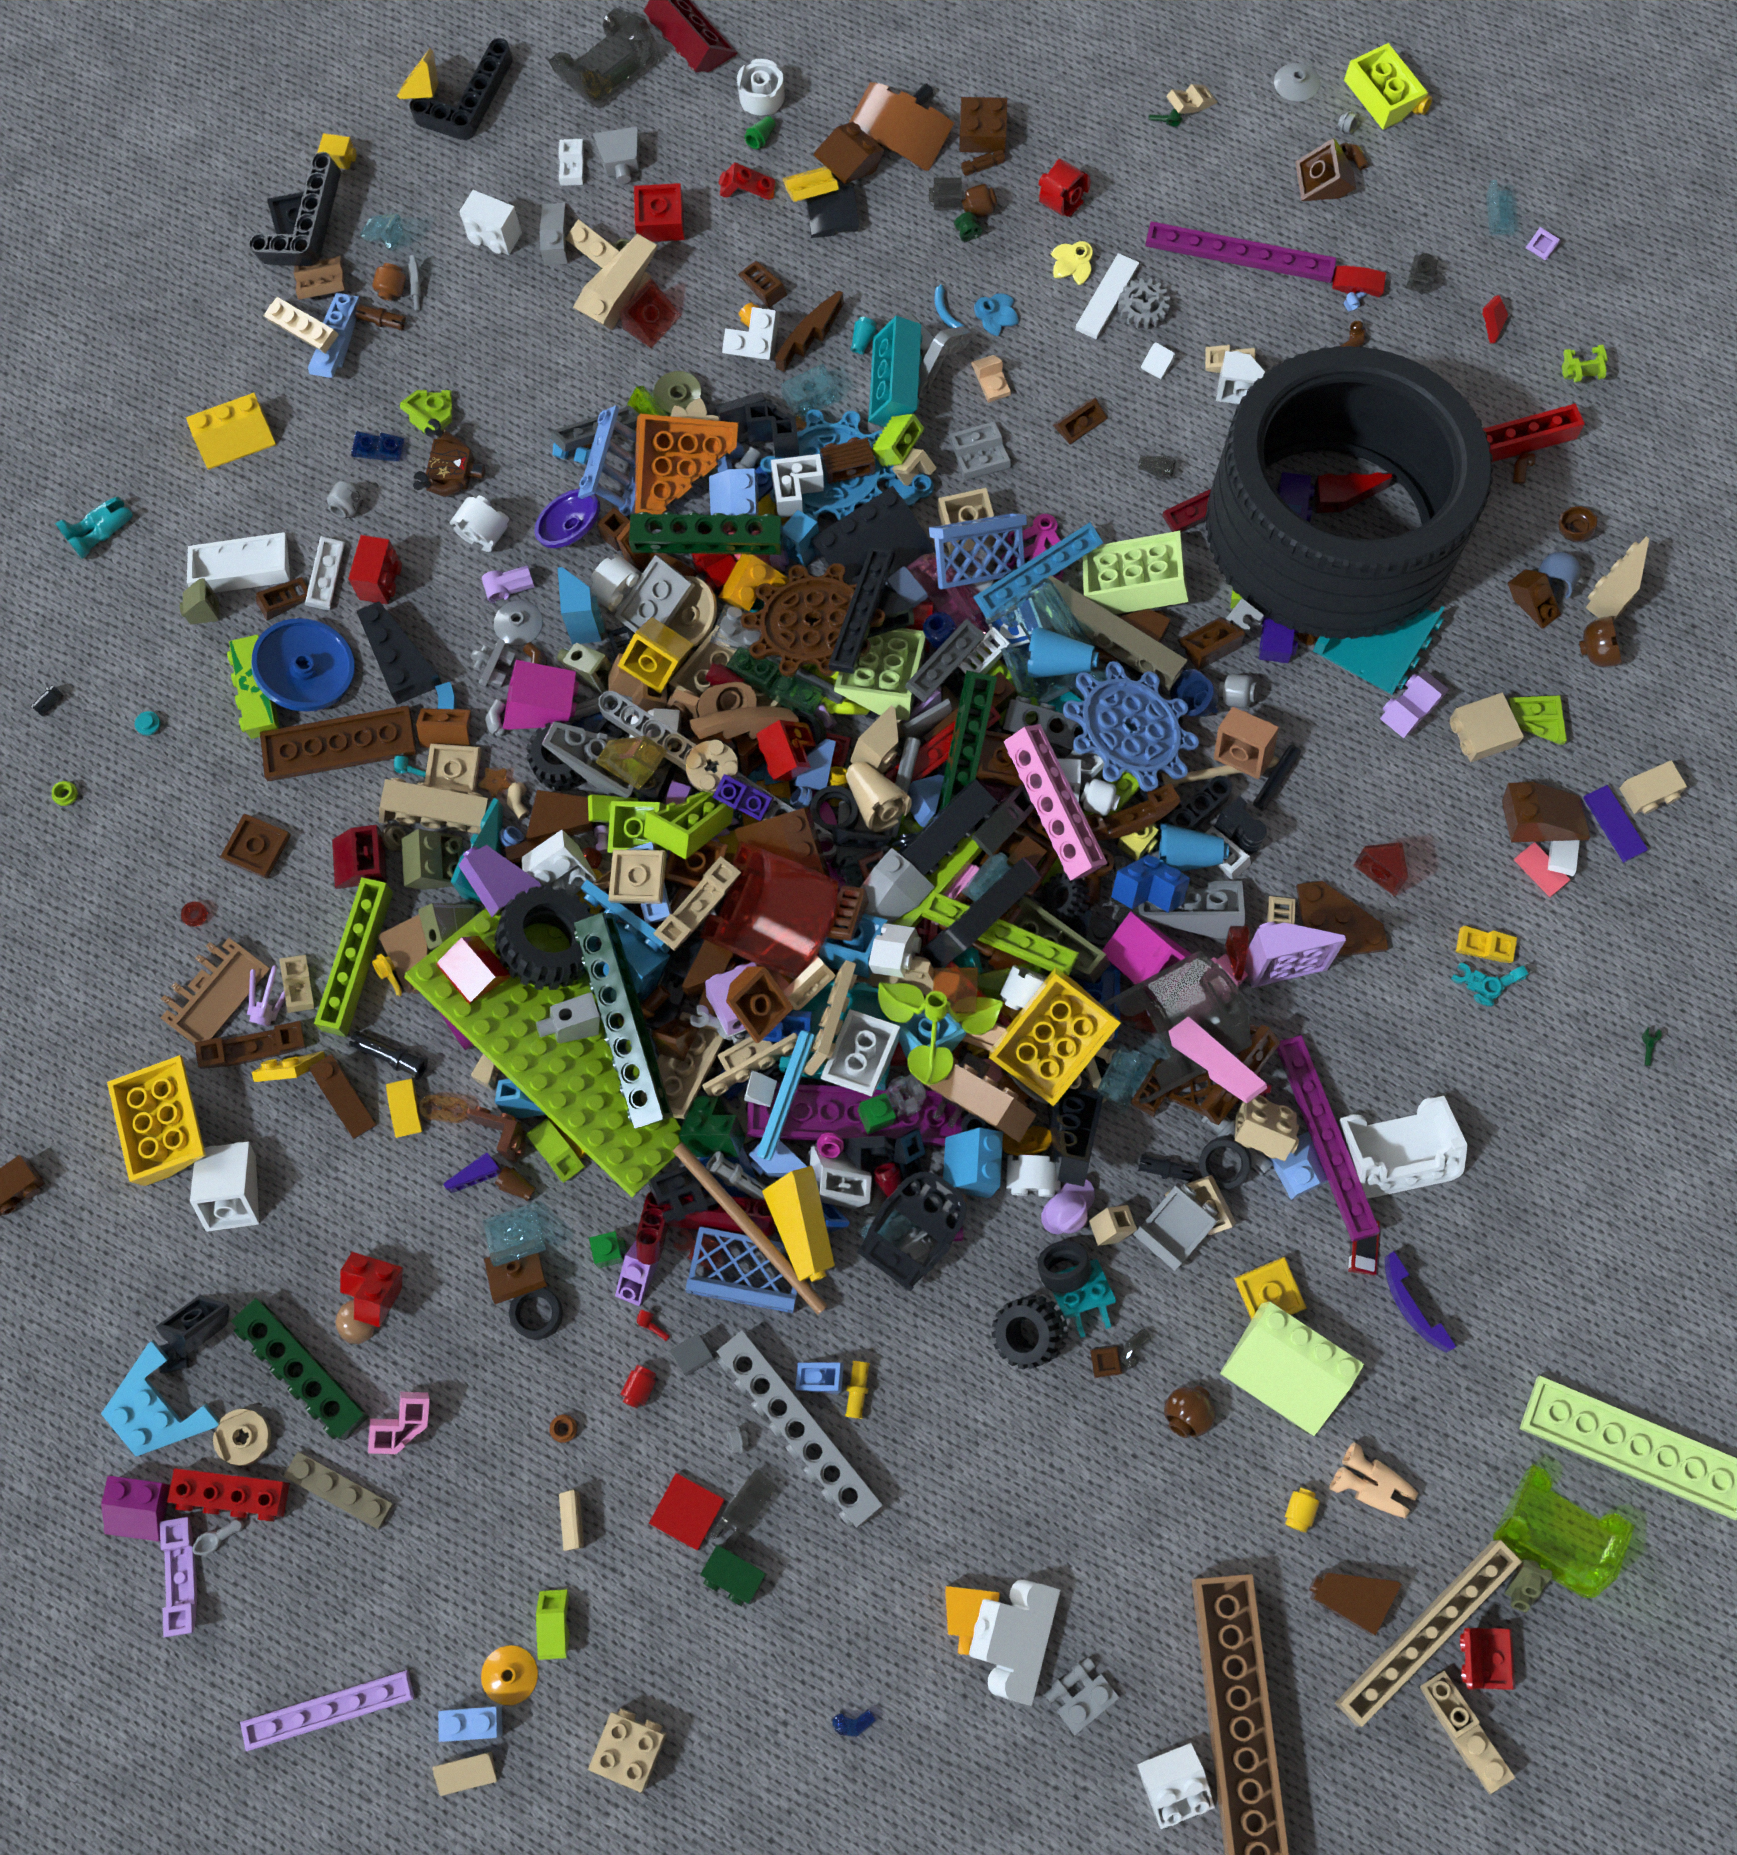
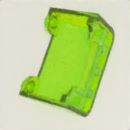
[1493,1464,1635,1598]

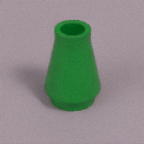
[744,116,776,149]

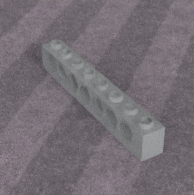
[716,1330,883,1528]

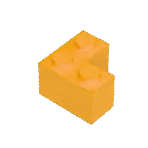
[718,554,790,611]

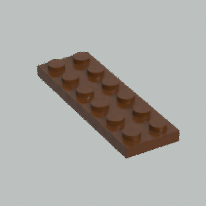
[260,705,417,782]

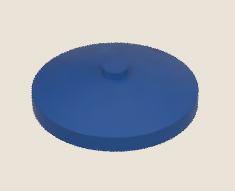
[251,618,354,711]

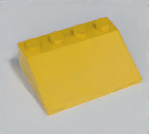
[989,967,1121,1106]
[107,1055,206,1186]

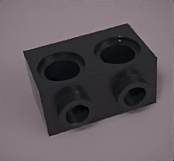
[633,749,679,803]

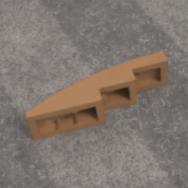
[689,706,799,740]

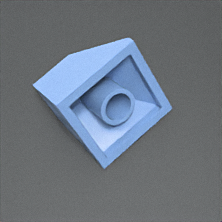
[1268,1131,1328,1200]

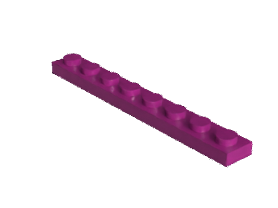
[1145,221,1336,283]
[1276,1035,1380,1242]

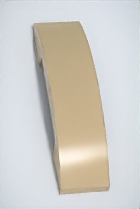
[654,856,741,950]

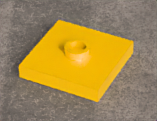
[1234,1257,1307,1320]

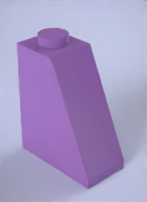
[458,845,541,917]

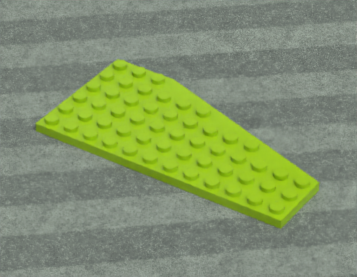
[404,908,682,1198]

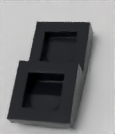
[894,1128,925,1182]

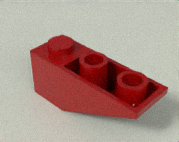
[1314,472,1392,513]

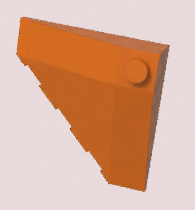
[635,414,738,514]

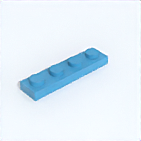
[580,880,670,954]

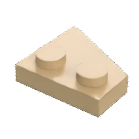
[1165,1175,1236,1235]

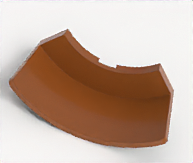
[849,82,954,171]

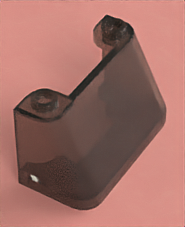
[548,7,660,108]

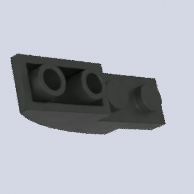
[971,784,1035,856]

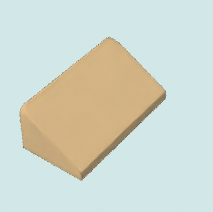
[559,1490,584,1551]
[432,1752,497,1796]

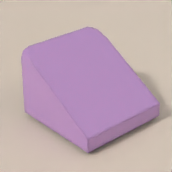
[1526,227,1561,260]

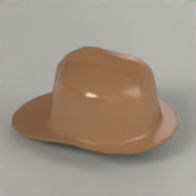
[698,682,757,717]

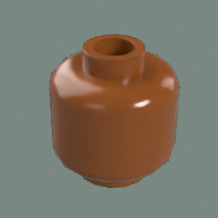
[372,263,406,301]

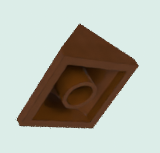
[1177,617,1245,671]

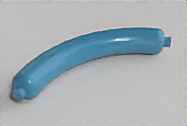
[934,285,964,328]

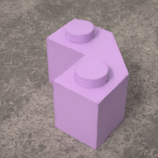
[1380,671,1449,738]

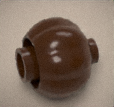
[1164,1385,1216,1438]

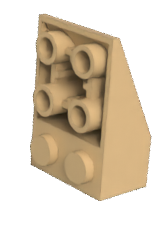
[1586,536,1649,622]

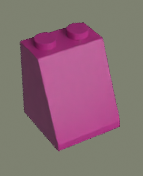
[503,660,579,730]

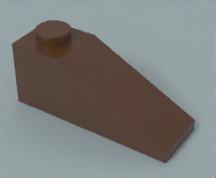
[309,1054,377,1139]

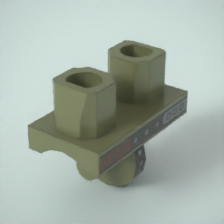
[1504,1560,1552,1612]

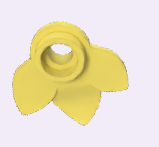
[1051,241,1093,285]

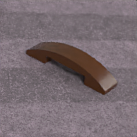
[1085,783,1181,841]
[194,1021,305,1069]

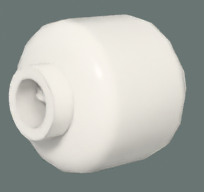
[1080,779,1120,816]

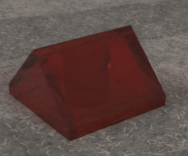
[619,279,681,348]
[1353,842,1408,896]

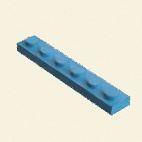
[973,522,1103,618]

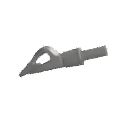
[409,255,424,311]

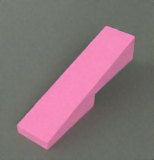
[1168,1016,1267,1103]

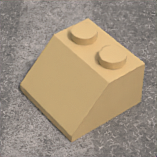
[850,705,898,775]

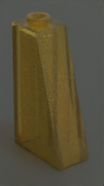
[596,736,668,790]

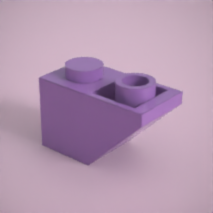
[615,1241,659,1307]

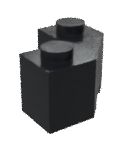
[745,401,799,458]

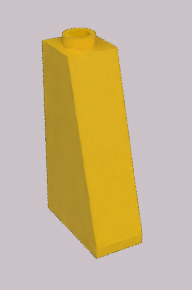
[762,1166,835,1282]

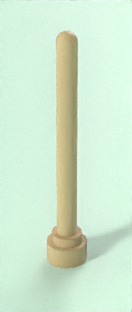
[1159,757,1279,788]

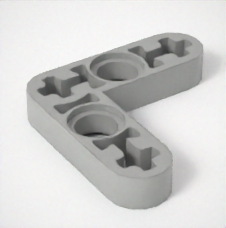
[918,326,973,398]

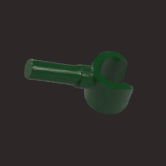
[1148,109,1182,127]
[1642,1027,1662,1066]

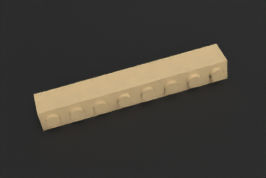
[1335,1540,1522,1727]

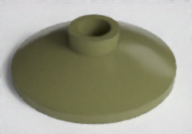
[653,371,701,414]

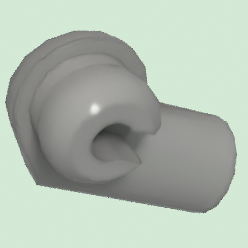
[485,700,506,737]

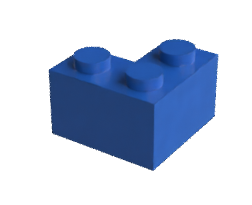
[1111,855,1190,913]

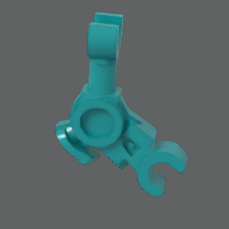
[1451,963,1529,1007]

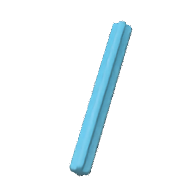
[757,1031,815,1160]

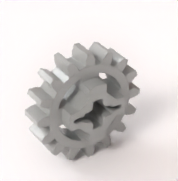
[1118,278,1170,329]

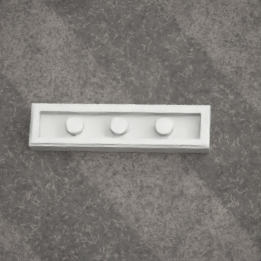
[1075,253,1139,339]

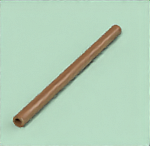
[673,1142,828,1315]

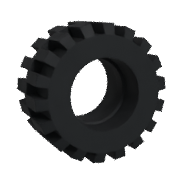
[527,721,586,791]
[991,1295,1068,1369]

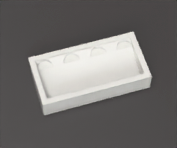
[187,532,290,593]

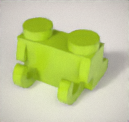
[1561,345,1608,382]

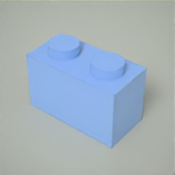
[438,1706,503,1742]

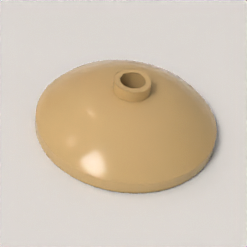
[667,576,717,648]

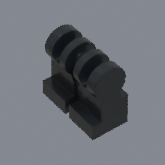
[1214,796,1267,855]

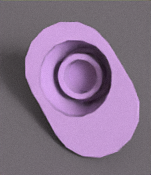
[1041,1179,1095,1235]

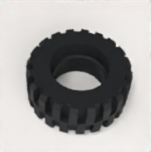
[494,886,599,990]

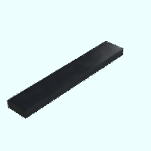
[828,547,895,674]

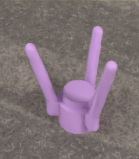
[247,965,285,1027]

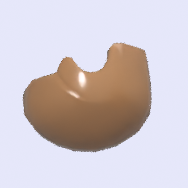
[335,1299,376,1344]

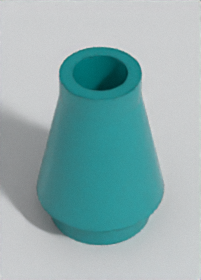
[850,317,877,355]

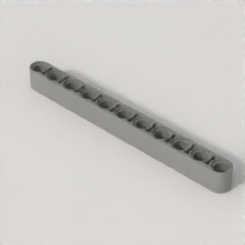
[599,691,838,860]

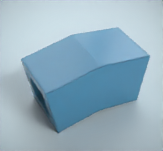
[435,682,457,709]

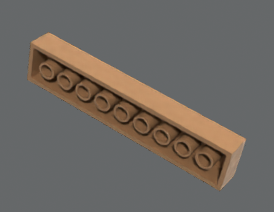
[1192,1574,1289,1855]

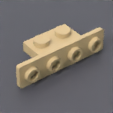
[855,957,961,1001]
[702,1033,798,1096]

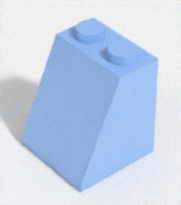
[709,469,759,516]

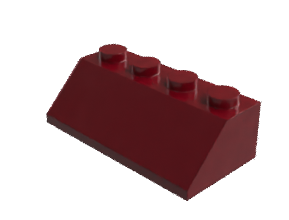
[643,0,738,73]

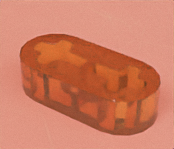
[419,1095,469,1123]

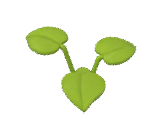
[878,982,1003,1085]

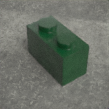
[700,1545,767,1607]

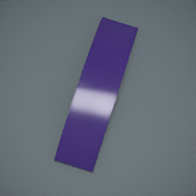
[1385,1251,1456,1353]

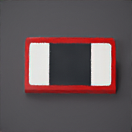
[1348,1221,1380,1276]

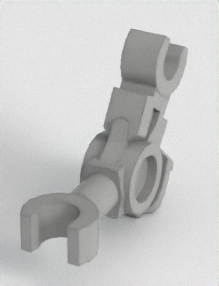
[690,1005,748,1045]

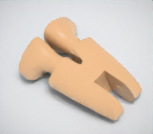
[1329,1442,1418,1518]

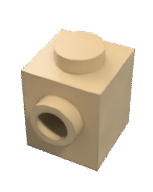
[1089,1205,1137,1246]

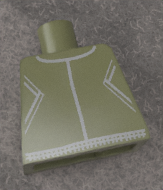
[557,643,612,695]
[418,903,475,950]

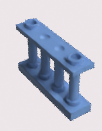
[578,405,636,520]

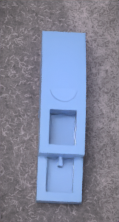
[308,293,359,378]

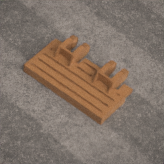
[160,938,270,1045]

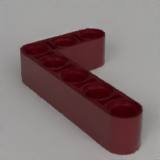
[636,1191,777,1265]

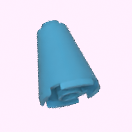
[1028,627,1099,678]
[1159,823,1229,872]

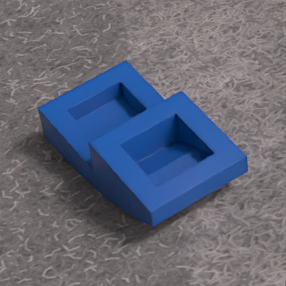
[763,1011,812,1042]

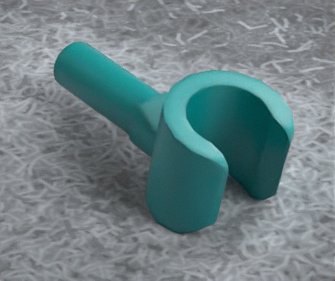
[394,756,426,778]

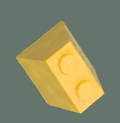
[617,617,694,693]

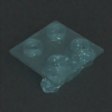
[1097,1044,1148,1114]

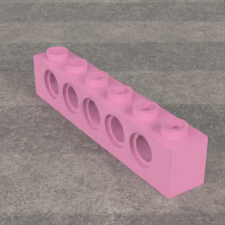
[1003,724,1107,881]

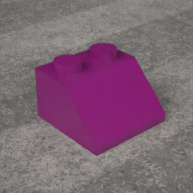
[101,1476,171,1542]

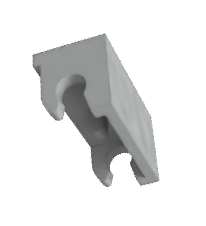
[1226,599,1264,633]

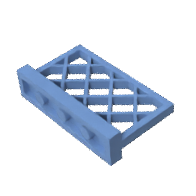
[929,513,1027,589]
[685,1227,797,1313]

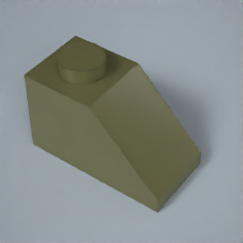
[180,578,220,624]

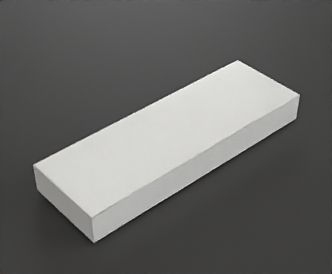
[305,536,345,610]

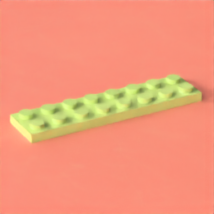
[1519,1376,1737,1520]

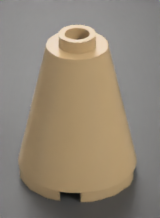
[846,762,912,833]

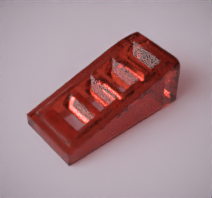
[1225,926,1250,980]

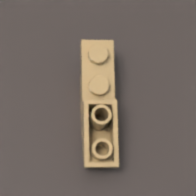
[1420,1671,1515,1795]

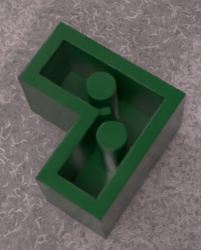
[679,1096,745,1157]

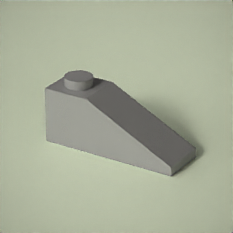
[540,203,568,266]

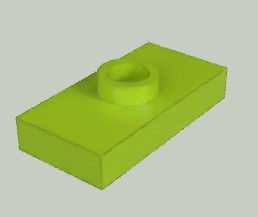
[588,795,638,823]

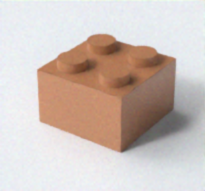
[1214,707,1279,779]

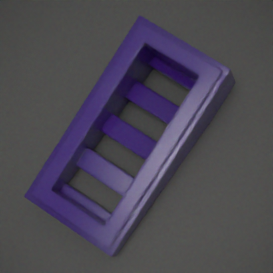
[443,1153,501,1193]

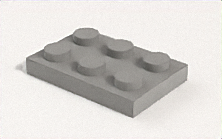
[614,555,695,633]

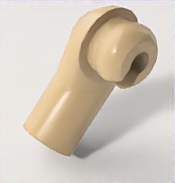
[507,782,530,820]

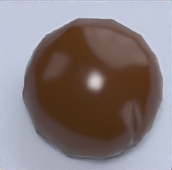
[1558,506,1597,542]

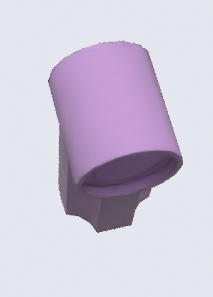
[482,565,534,603]

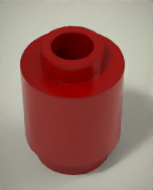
[620,1365,656,1409]

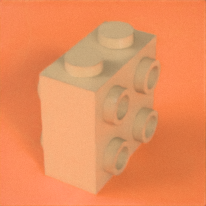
[1235,1095,1299,1161]
[588,1708,667,1793]

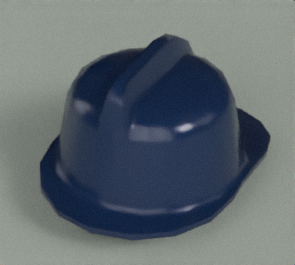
[1170,669,1219,717]

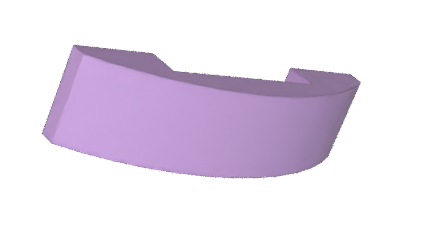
[160,1517,197,1638]

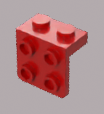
[1460,1628,1516,1690]

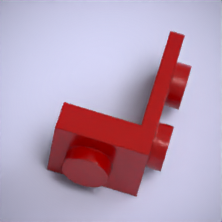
[719,162,775,200]

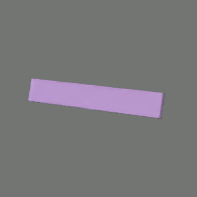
[240,1670,415,1751]

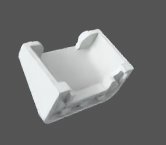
[1340,1096,1468,1198]

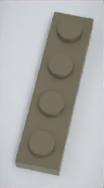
[283,1451,394,1530]

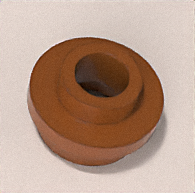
[549,1414,578,1443]

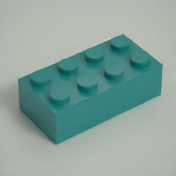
[868,315,923,427]

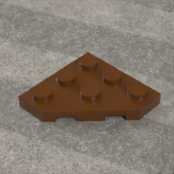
[1296,881,1388,957]

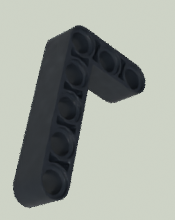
[409,38,513,140]
[249,152,341,266]
[1134,775,1232,830]
[920,856,1042,970]

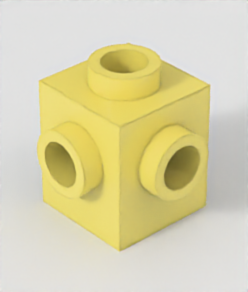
[1117,823,1159,861]

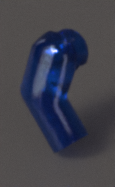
[832,1709,877,1737]

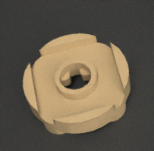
[686,740,738,793]
[213,1409,271,1466]

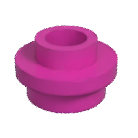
[817,1133,844,1158]

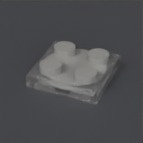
[710,604,762,656]

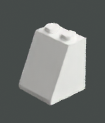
[190,1142,259,1232]

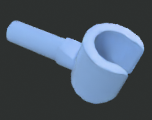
[1344,292,1367,312]

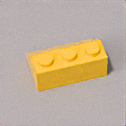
[186,393,276,470]

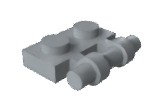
[1044,1657,1119,1735]

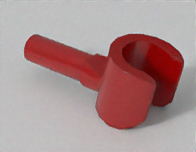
[637,1310,670,1341]

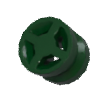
[954,212,982,242]

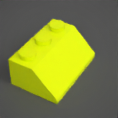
[1344,43,1428,130]

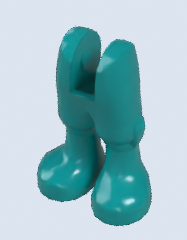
[55,496,133,559]

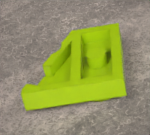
[1507,695,1567,745]

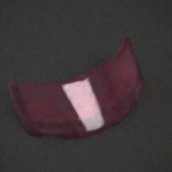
[906,552,987,637]

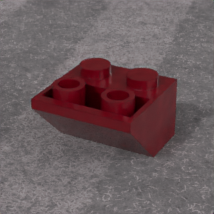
[332,825,387,889]

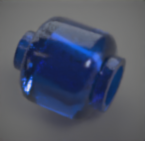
[923,612,958,649]

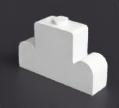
[969,1580,1060,1706]

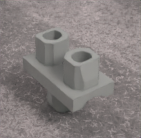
[470,639,516,687]

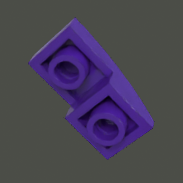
[713,774,774,821]

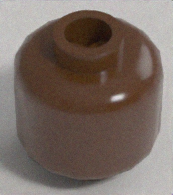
[962,184,998,218]

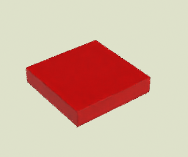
[648,1473,725,1551]

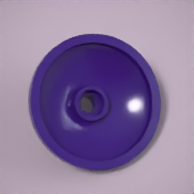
[534,489,600,548]

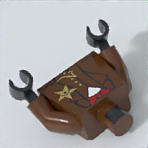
[413,419,485,497]

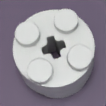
[737,59,785,115]
[450,495,509,552]
[590,554,642,612]
[1000,965,1047,1011]
[1006,1155,1061,1197]

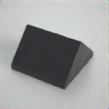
[714,392,766,444]
[156,1295,230,1358]

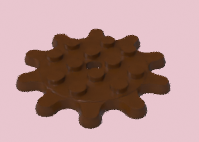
[741,563,885,678]

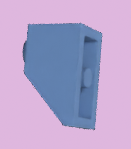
[792,739,836,790]

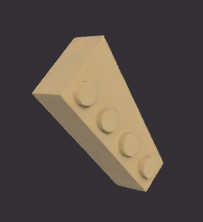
[379,778,488,834]

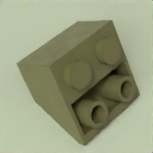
[402,829,463,890]

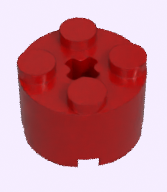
[1038,158,1091,217]

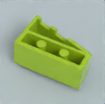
[644,791,734,859]

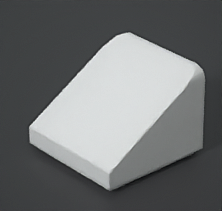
[1141,342,1175,379]
[744,1071,777,1107]

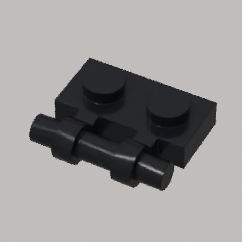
[648,1166,717,1223]

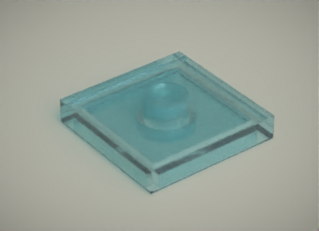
[483,1203,546,1267]

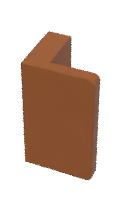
[416,708,472,748]

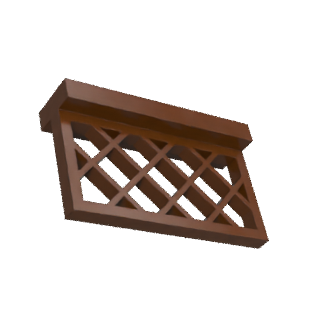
[1166,1015,1280,1126]

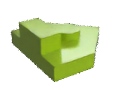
[400,390,452,433]

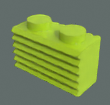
[871,414,924,467]

